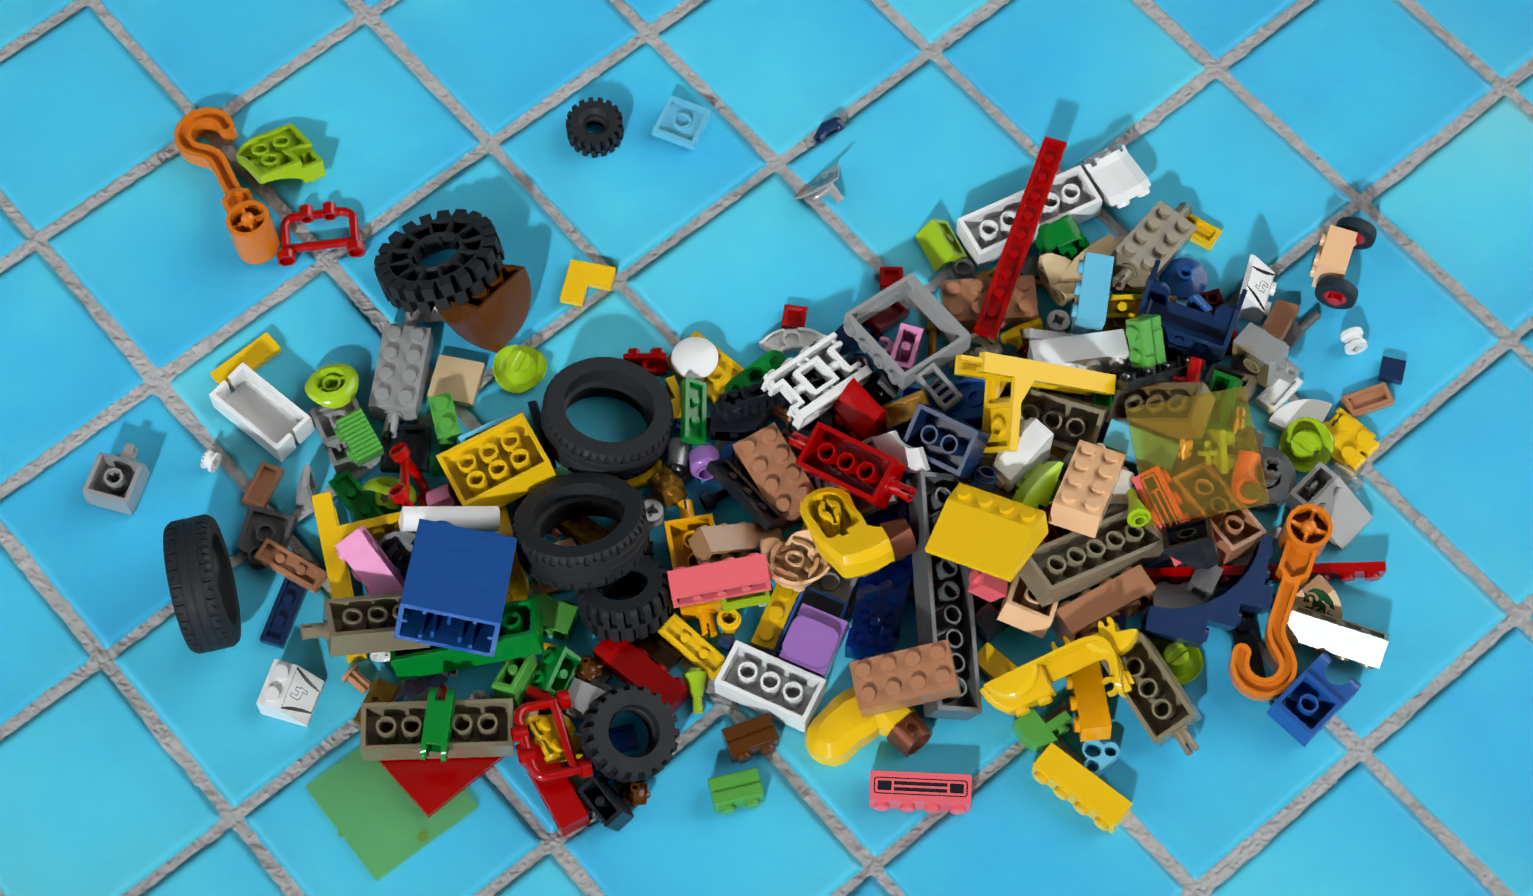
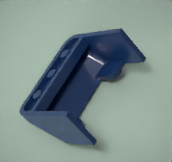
[1137,259,1248,363]

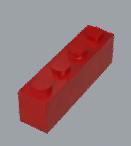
[593,639,688,716]
[515,733,591,837]

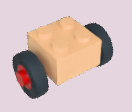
[1310,217,1377,309]

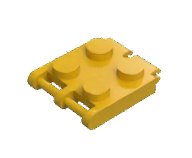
[1323,408,1380,472]
[524,714,585,764]

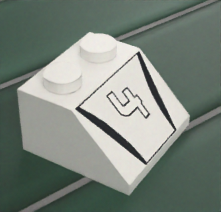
[1236,254,1277,324]
[256,659,325,727]

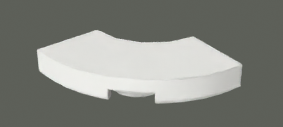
[759,327,823,354]
[1268,399,1332,432]
[872,430,930,473]

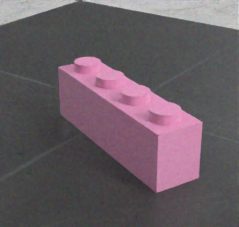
[335,524,405,595]

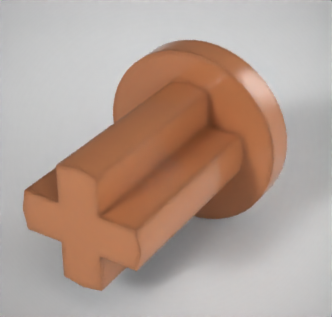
[771,406,792,430]
[341,664,372,695]

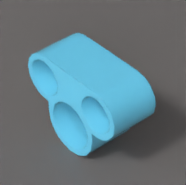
[1081,740,1120,777]

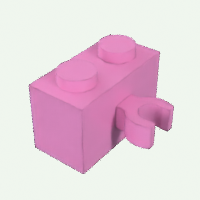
[879,323,924,372]

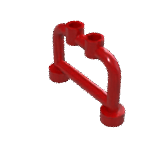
[277,201,365,266]
[388,442,430,506]
[510,689,593,781]

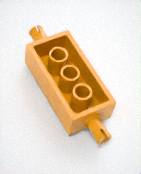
[664,499,722,638]

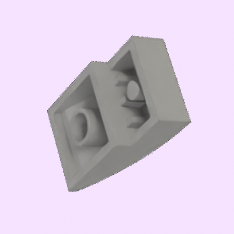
[309,397,381,475]

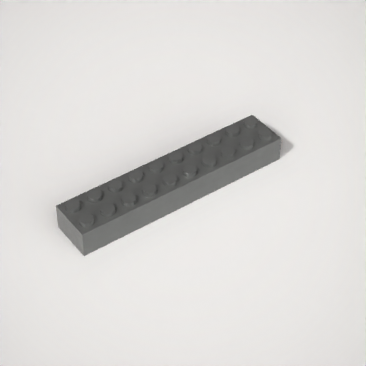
[906,471,982,720]

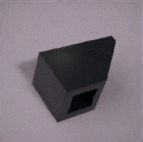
[863,368,899,405]

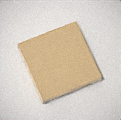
[427,354,485,408]

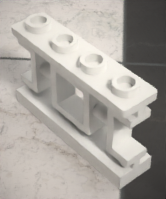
[761,332,873,430]

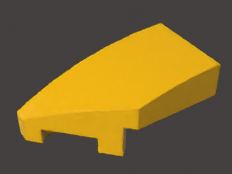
[665,375,681,419]

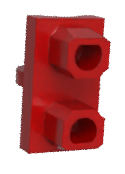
[623,348,667,375]

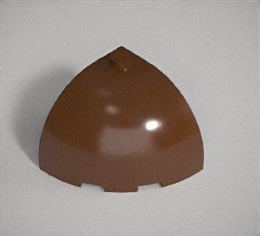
[435,265,531,353]

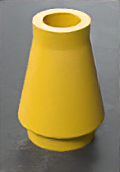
[717,609,741,635]

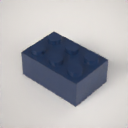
[903,403,991,479]

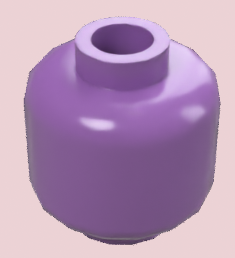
[689,444,720,480]

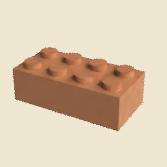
[939,275,1039,335]
[732,422,815,532]
[1168,461,1268,566]
[1052,564,1156,646]
[849,639,961,718]

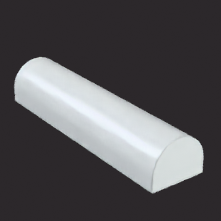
[398,506,500,532]

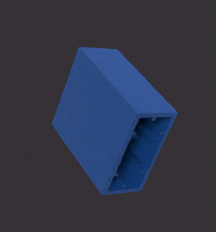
[394,518,518,658]

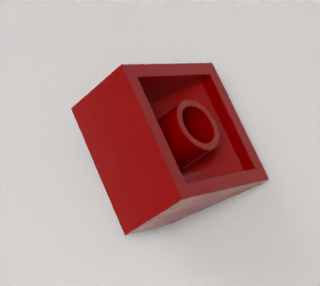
[833,378,886,441]

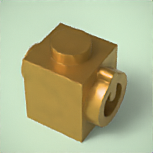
[647,466,688,509]

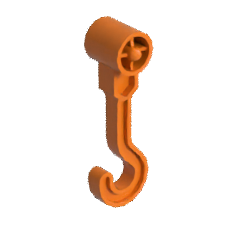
[174,107,280,264]
[1228,503,1333,702]

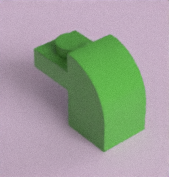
[1012,708,1071,752]

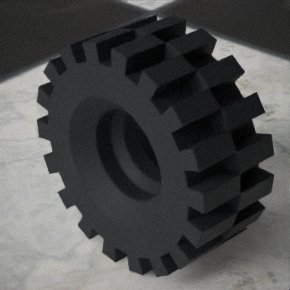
[566,97,624,158]

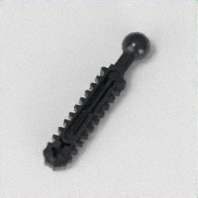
[715,353,874,422]

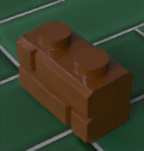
[721,713,779,764]

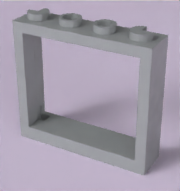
[843,273,971,391]

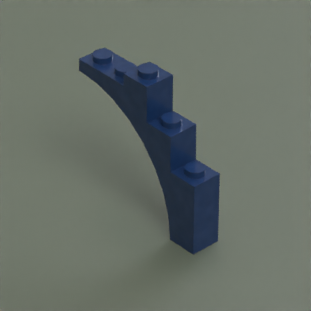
[1139,535,1275,648]

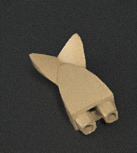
[1037,234,1126,306]

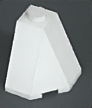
[993,416,1054,492]

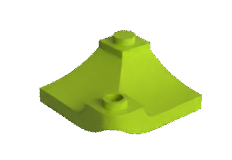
[235,123,326,184]

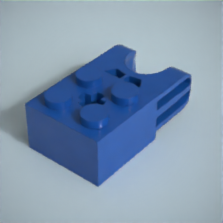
[1267,653,1361,747]

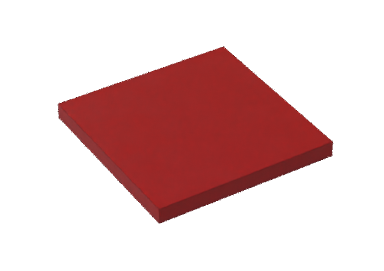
[377,683,506,818]

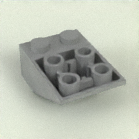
[1285,461,1373,551]

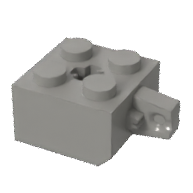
[1230,322,1300,388]
[82,443,150,516]

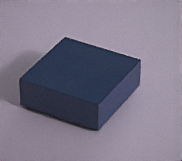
[1378,356,1406,385]

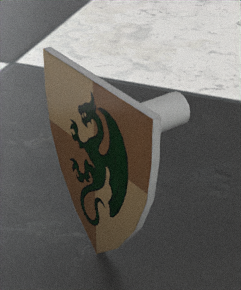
[794,163,844,203]
[1293,574,1343,619]

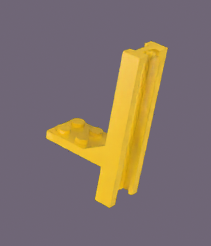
[954,352,1116,453]
[311,492,401,664]

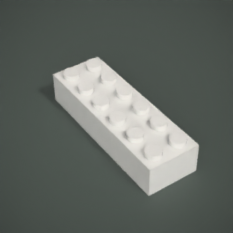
[956,165,1103,269]

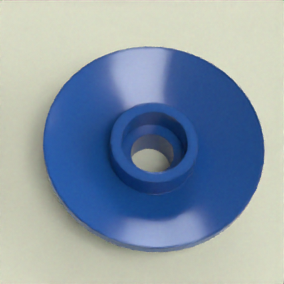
[1161,258,1208,300]

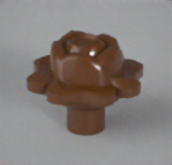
[575,657,603,682]
[620,781,651,808]

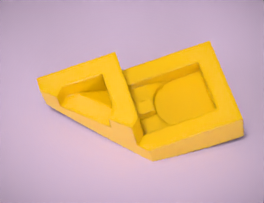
[1000,318,1043,352]

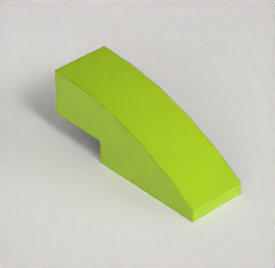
[1012,461,1064,508]

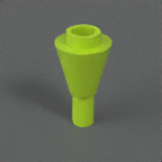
[1126,488,1151,527]
[682,667,707,715]

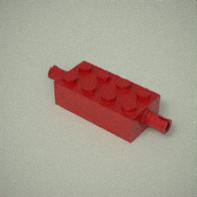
[789,421,916,510]

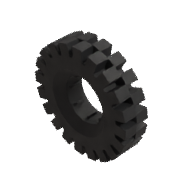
[374,209,505,314]

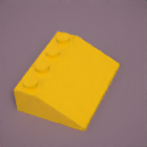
[436,412,557,508]
[925,483,1049,582]

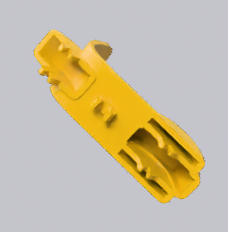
[979,617,1139,717]

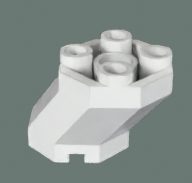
[1080,144,1151,209]

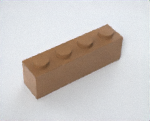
[688,522,786,564]

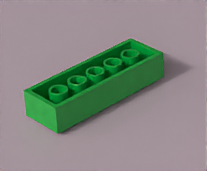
[390,597,544,681]

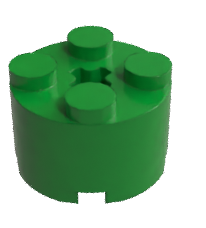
[1035,215,1090,261]

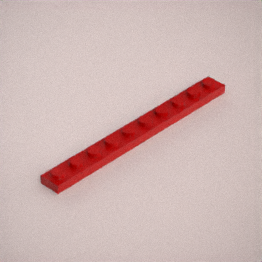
[974,136,1067,340]
[1143,561,1386,585]

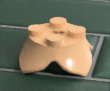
[760,529,830,592]

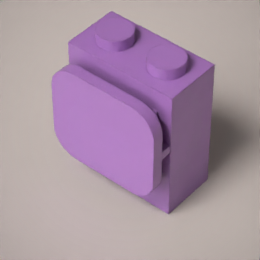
[779,603,849,679]

